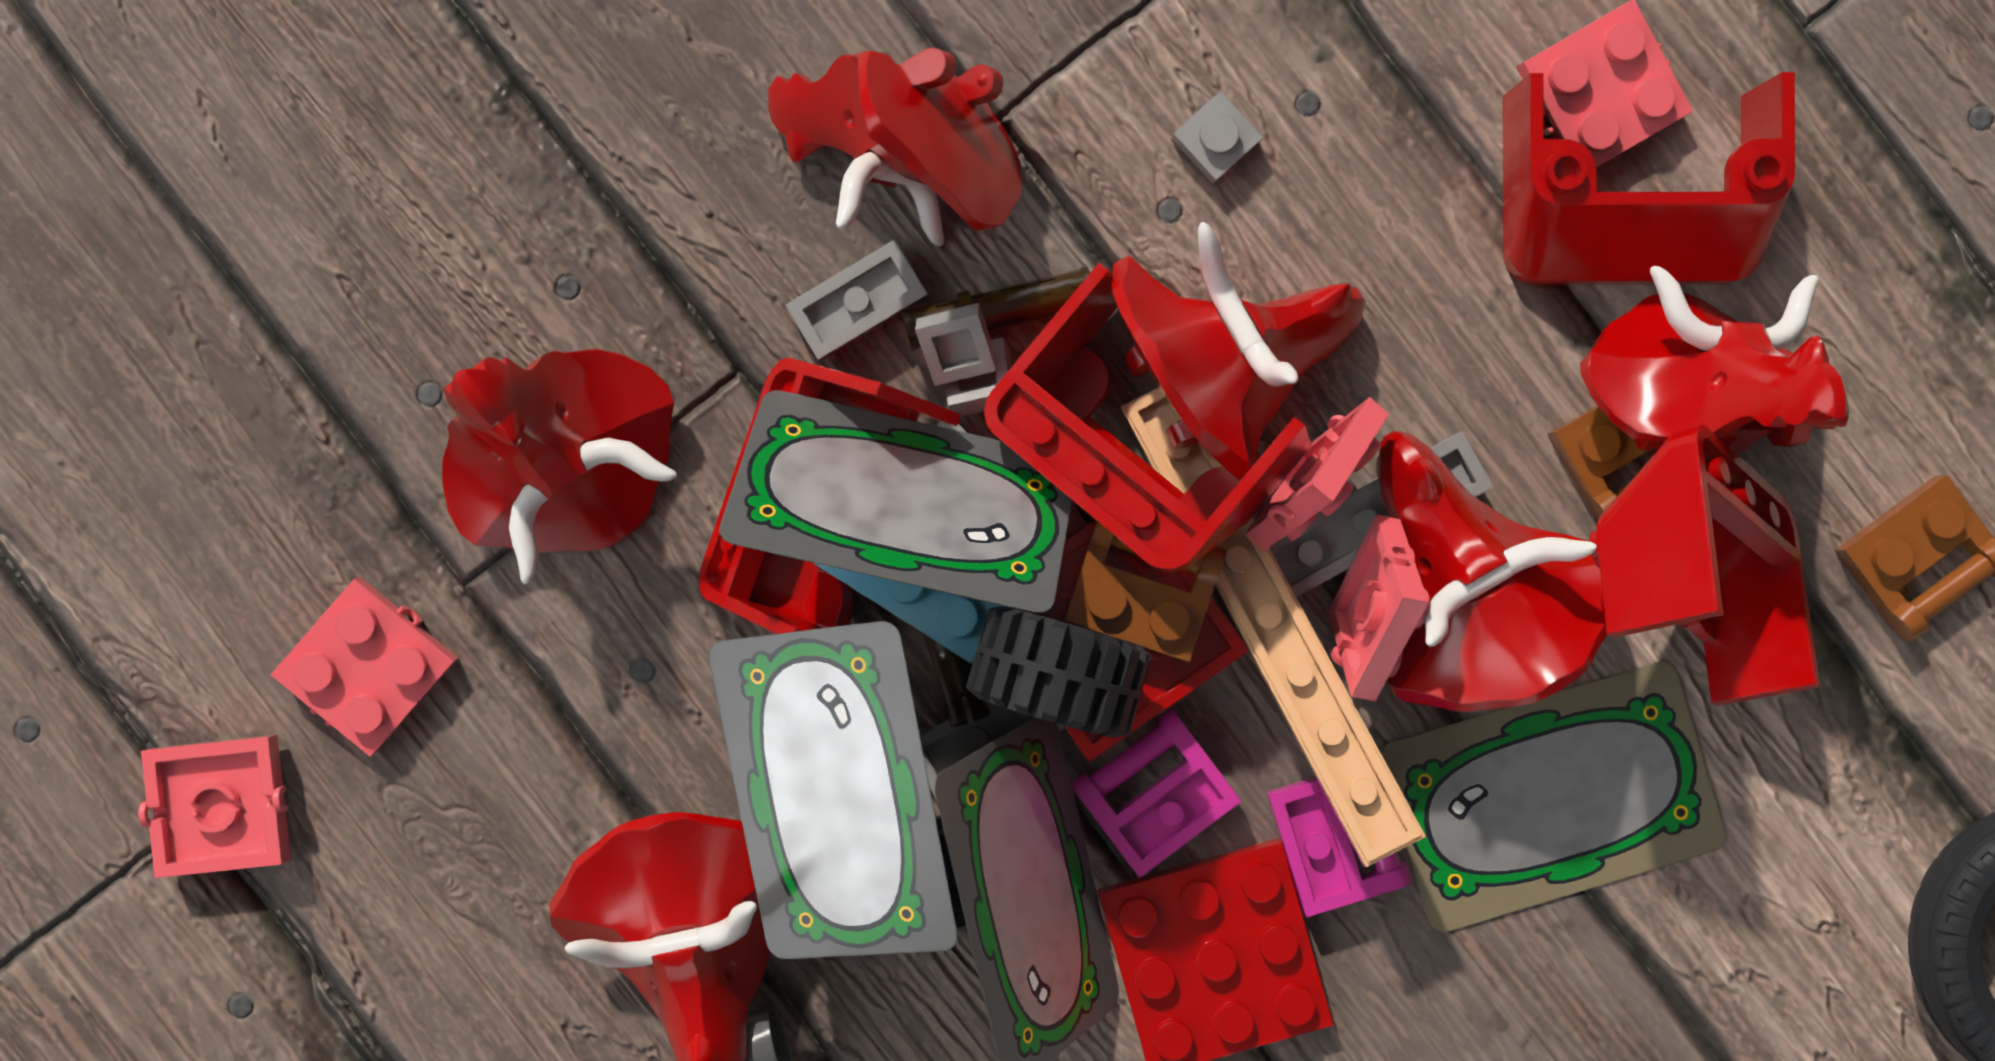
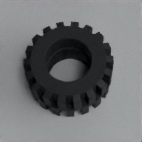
[966,606,1152,738]

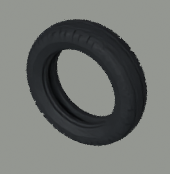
[1908,812,1995,1061]

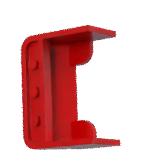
[1502,72,1795,285]
[984,263,1312,573]
[699,358,961,634]
[1590,424,1820,706]

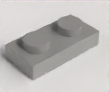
[785,239,928,362]

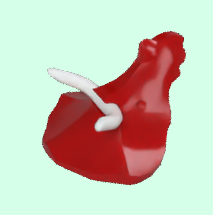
[768,47,1021,246]
[1111,222,1366,480]
[1580,266,1849,453]
[442,348,677,584]
[1376,431,1607,712]
[549,812,770,1061]

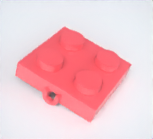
[1516,0,1693,168]
[1245,397,1389,551]
[1328,514,1429,701]
[270,576,458,757]
[138,735,291,878]

